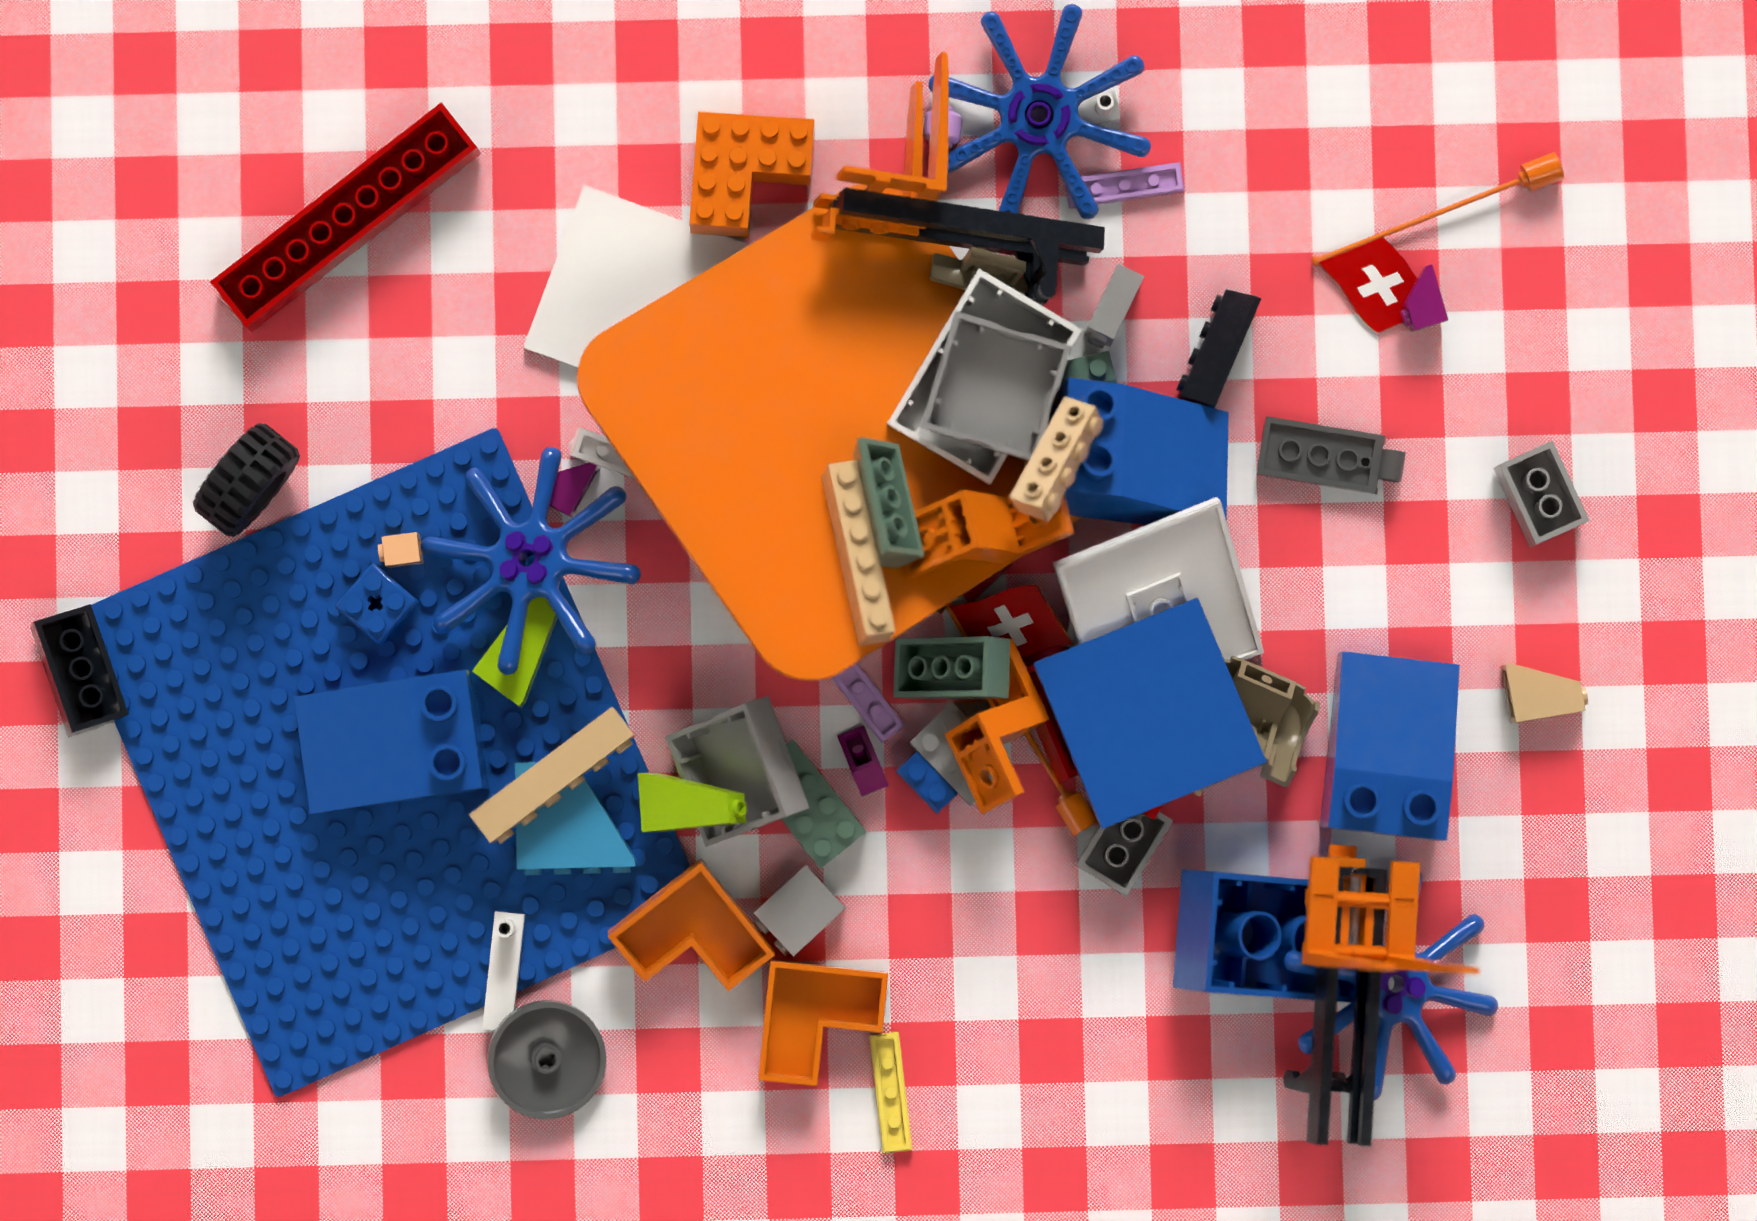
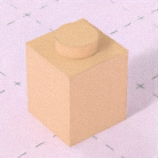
[378,532,424,568]

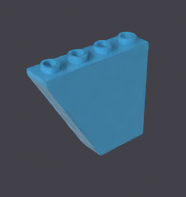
[515,762,637,875]

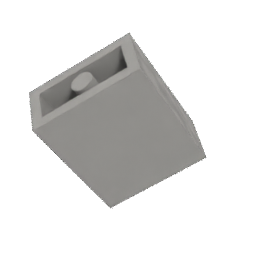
[1084,264,1144,348]
[754,865,846,957]

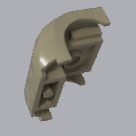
[1224,656,1320,788]

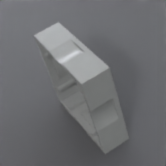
[920,311,1072,461]
[665,696,809,847]

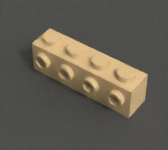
[1010,396,1103,522]

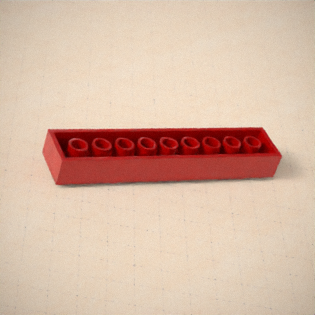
[210,102,481,332]

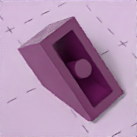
[1400,264,1448,332]
[549,463,600,518]
[837,725,889,797]

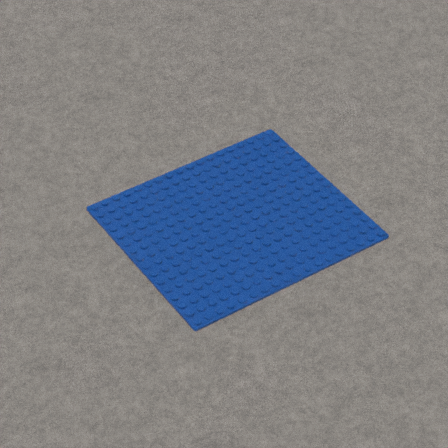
[91,428,690,1097]

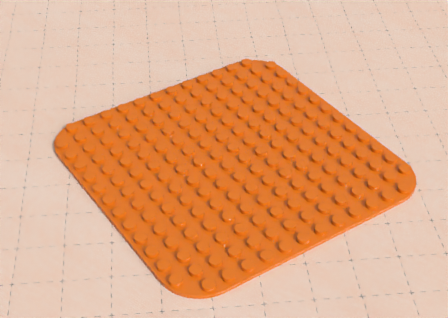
[577,184,1082,681]

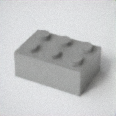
[1493,441,1590,547]
[909,702,1013,806]
[1075,812,1173,896]

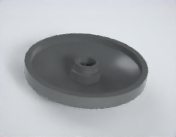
[487,1000,606,1119]

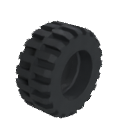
[193,423,300,537]

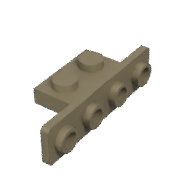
[930,247,1028,294]

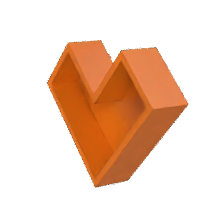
[689,112,815,238]
[608,858,775,992]
[758,960,889,1086]

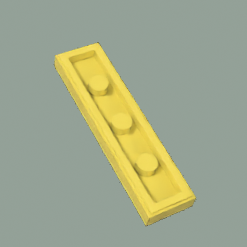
[869,1032,912,1153]

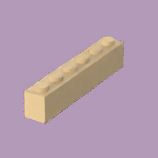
[821,460,895,646]
[469,707,635,844]

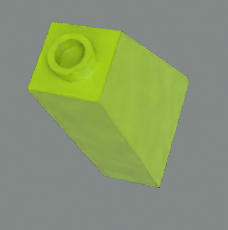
[472,597,557,708]
[638,773,747,832]

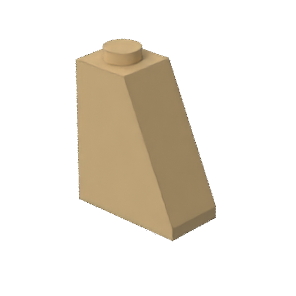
[1501,664,1588,723]

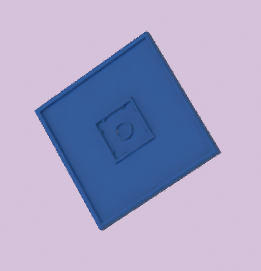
[1033,597,1267,830]

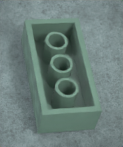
[893,636,1010,700]
[781,740,866,869]

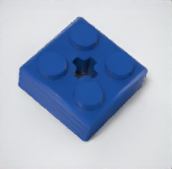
[335,563,418,645]

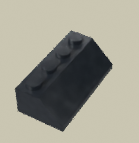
[1176,289,1261,408]
[30,604,129,738]

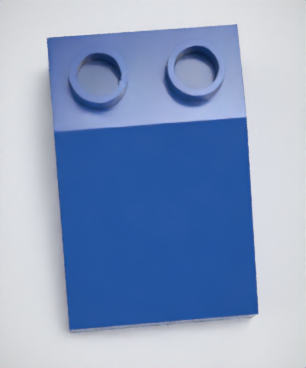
[1049,377,1229,525]
[1319,651,1460,841]
[294,670,490,814]
[1173,869,1356,1003]

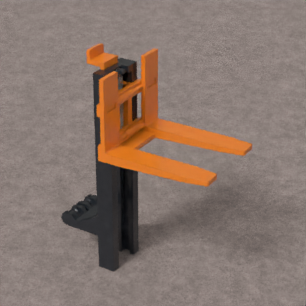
[811,51,1105,306]
[1283,844,1480,1146]

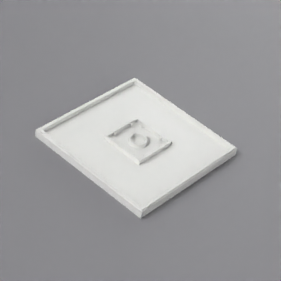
[523,185,748,368]
[1053,497,1264,660]

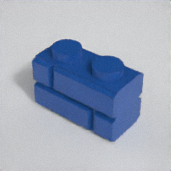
[896,751,958,814]

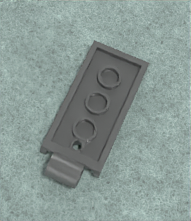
[1256,416,1406,494]

